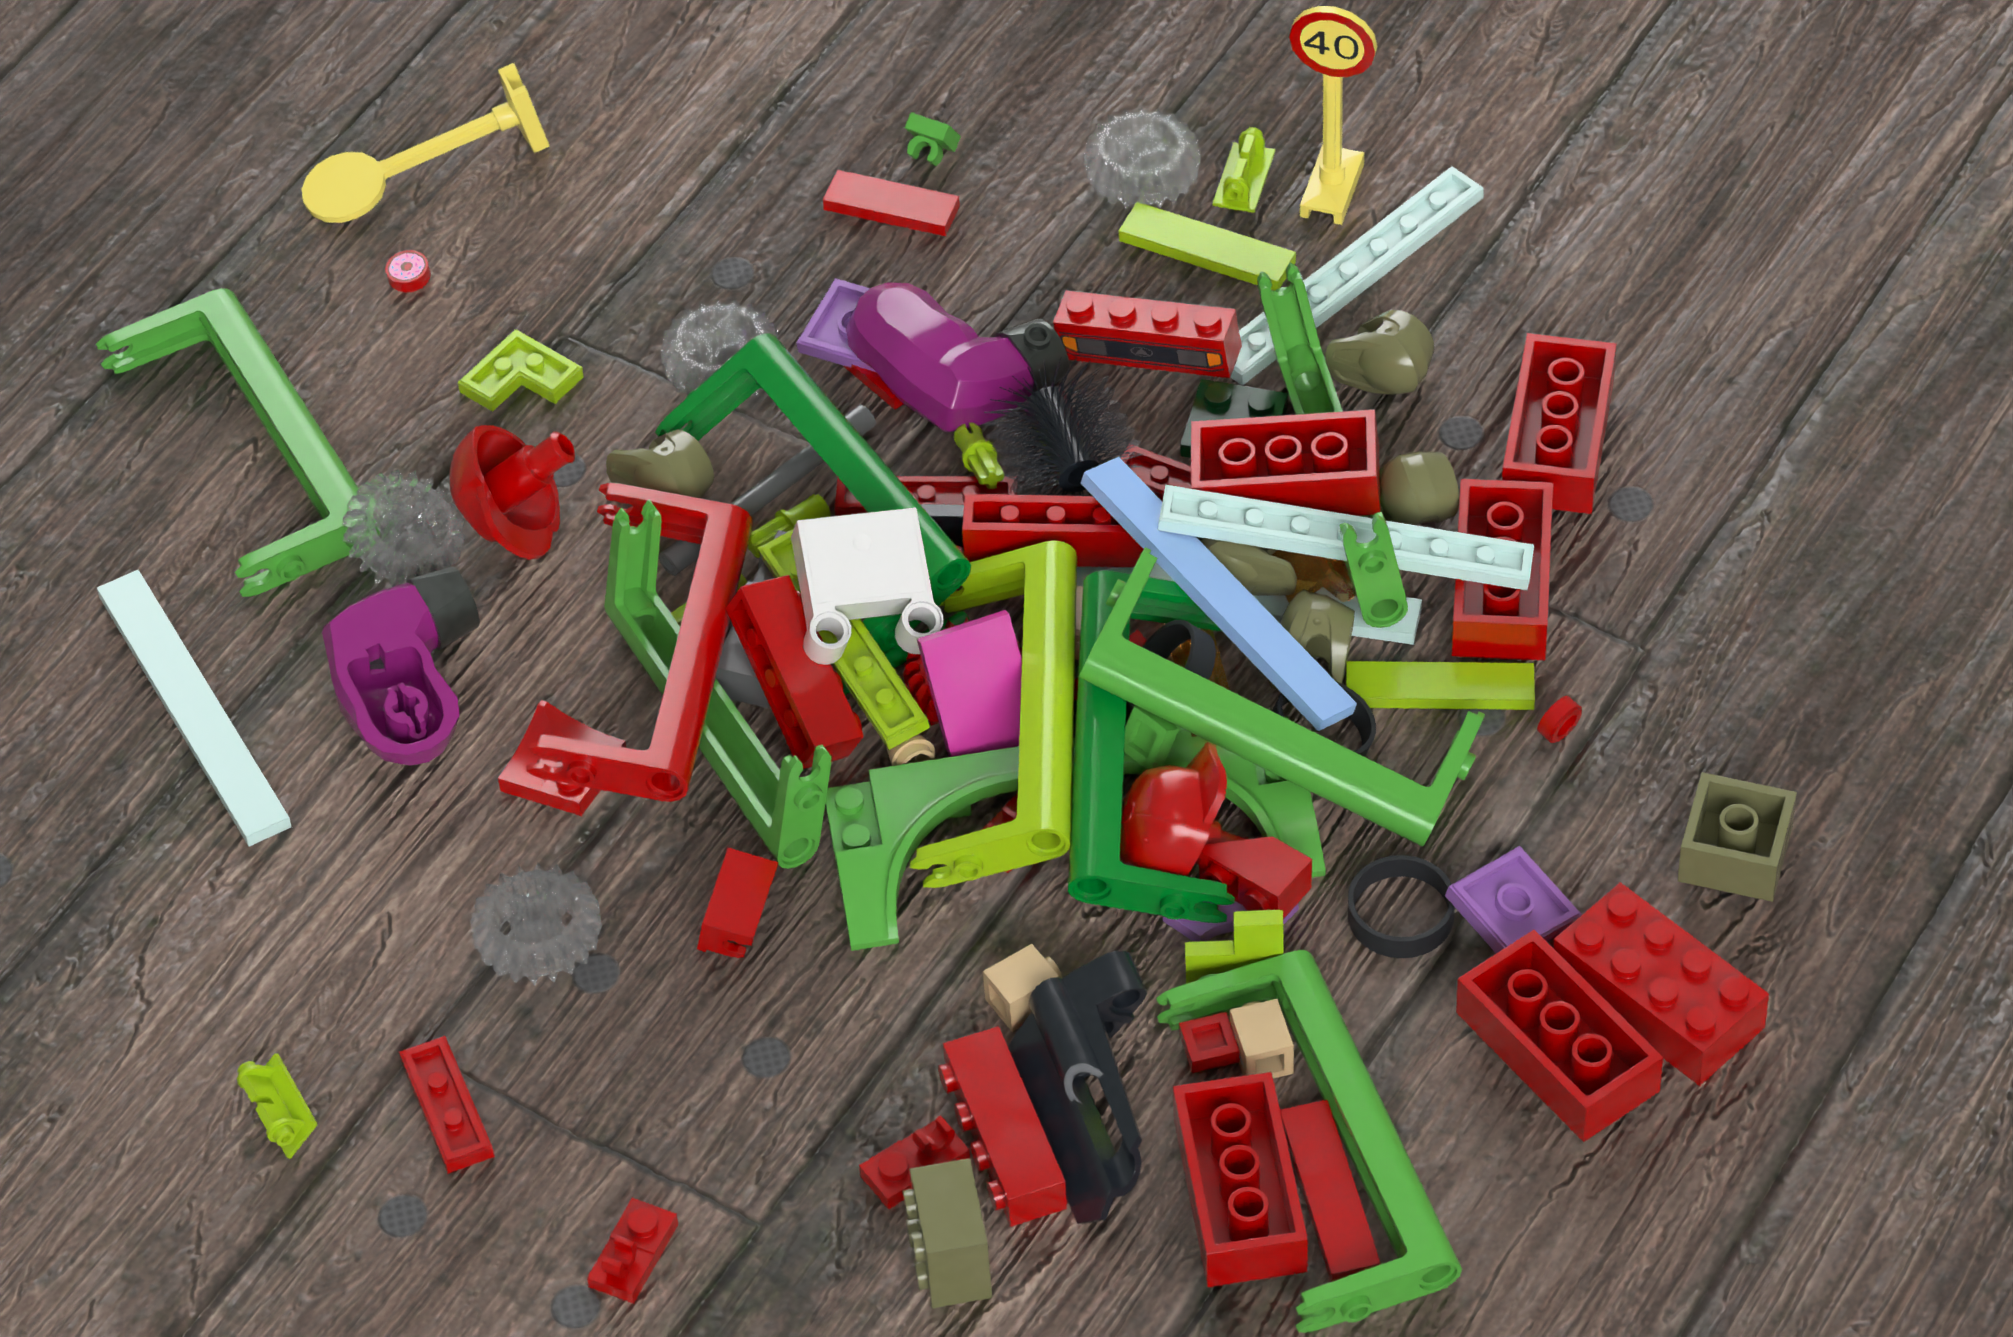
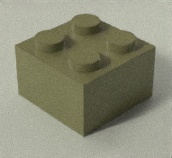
[1678,772,1797,902]
[903,1158,992,1308]

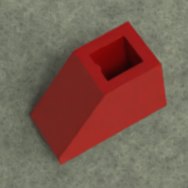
[1199,836,1312,919]

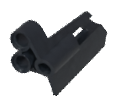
[1008,950,1147,1224]

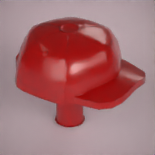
[450,425,576,560]
[1120,742,1249,876]

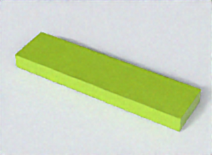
[1119,202,1296,291]
[1346,661,1535,710]

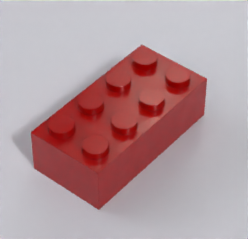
[1502,333,1617,514]
[1191,409,1380,516]
[1452,479,1553,661]
[1554,882,1769,1086]
[1456,929,1663,1142]
[1173,1072,1308,1287]

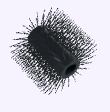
[983,357,1143,496]

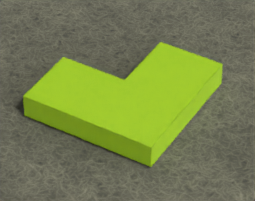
[458,329,584,412]
[1185,910,1284,984]

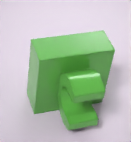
[905,112,961,166]
[1124,706,1181,770]

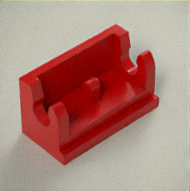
[697,848,779,958]

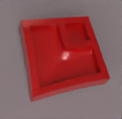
[498,700,627,816]

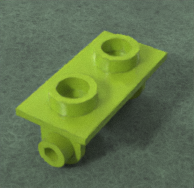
[1213,127,1275,213]
[237,1053,318,1159]

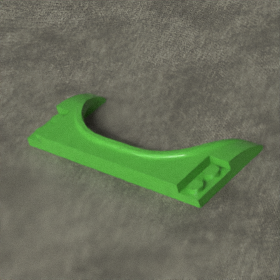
[825,716,1326,951]

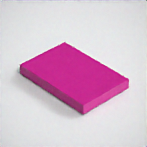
[917,610,1022,757]

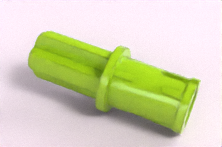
[954,422,1004,489]
[748,494,830,558]

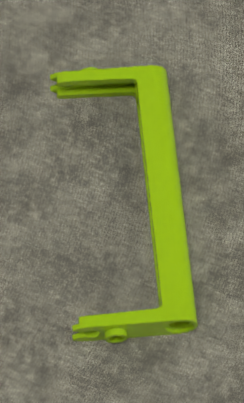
[910,540,1077,888]

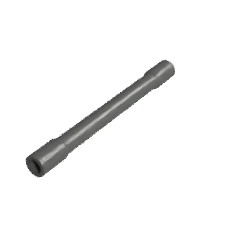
[659,404,876,576]

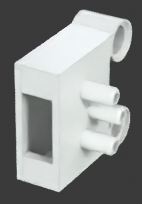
[791,508,943,665]

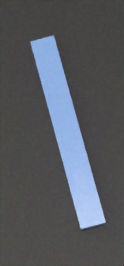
[1081,457,1357,731]

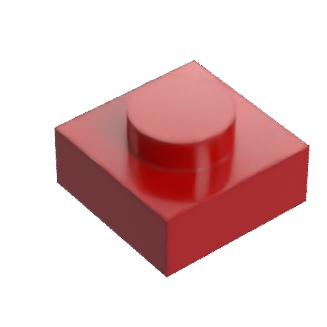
[1179,1012,1240,1073]

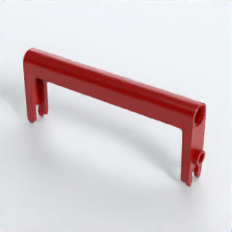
[526,483,753,802]

